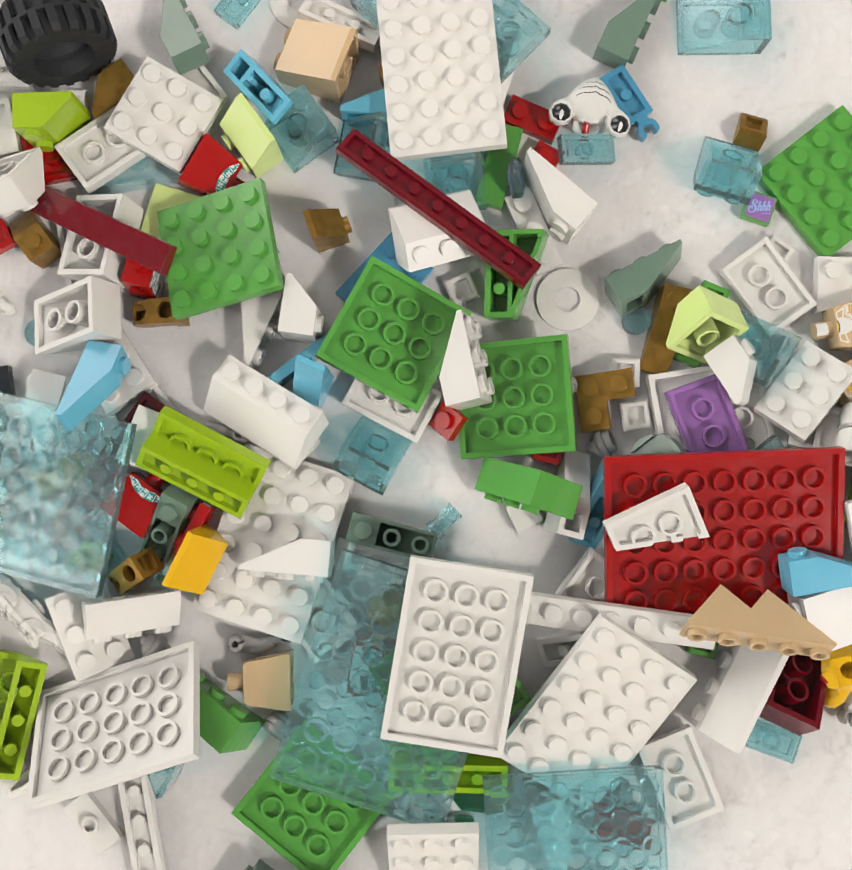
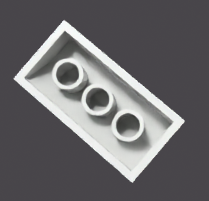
[203,354,329,470]
[691,645,789,755]

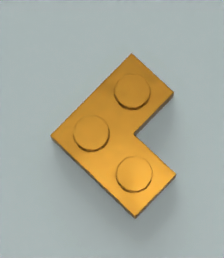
[574,368,636,433]

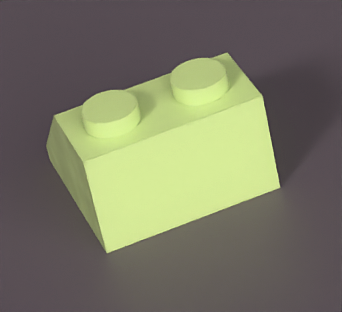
[219,93,284,178]
[666,285,749,364]

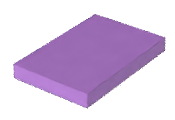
[664,374,750,452]

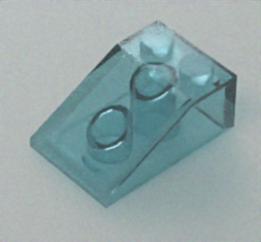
[676,0,772,55]

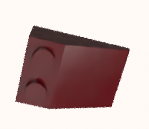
[759,654,827,736]

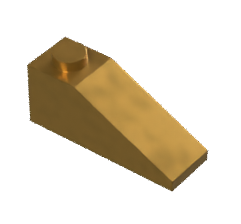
[640,283,693,374]

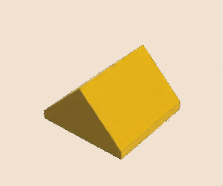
[162,524,228,595]

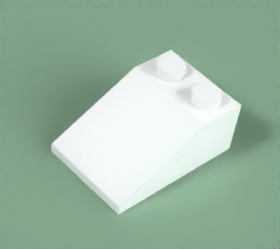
[521,147,598,244]
[34,275,122,356]

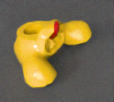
[820,644,852,708]

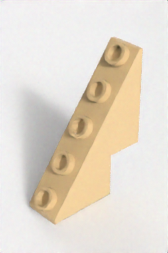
[679,584,837,660]

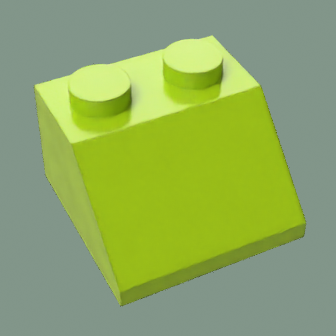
[12,91,92,152]

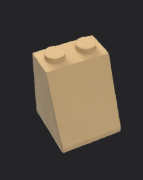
[273,19,360,105]

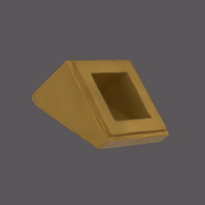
[732,113,768,153]

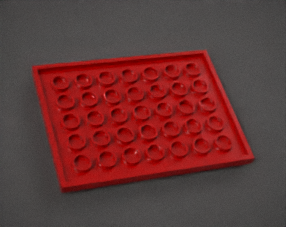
[603,446,845,614]

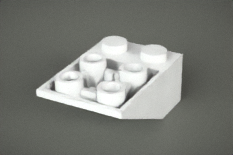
[439,310,495,410]

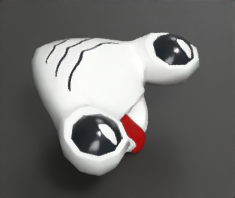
[549,77,631,139]

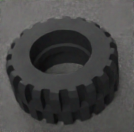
[0,0,118,88]

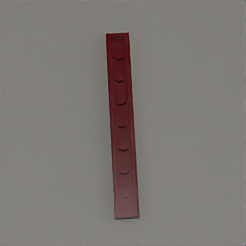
[336,128,542,290]
[28,186,177,276]

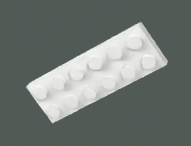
[54,65,229,194]

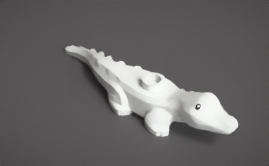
[0,573,67,658]

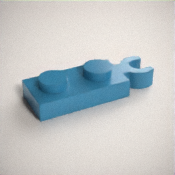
[599,64,660,142]

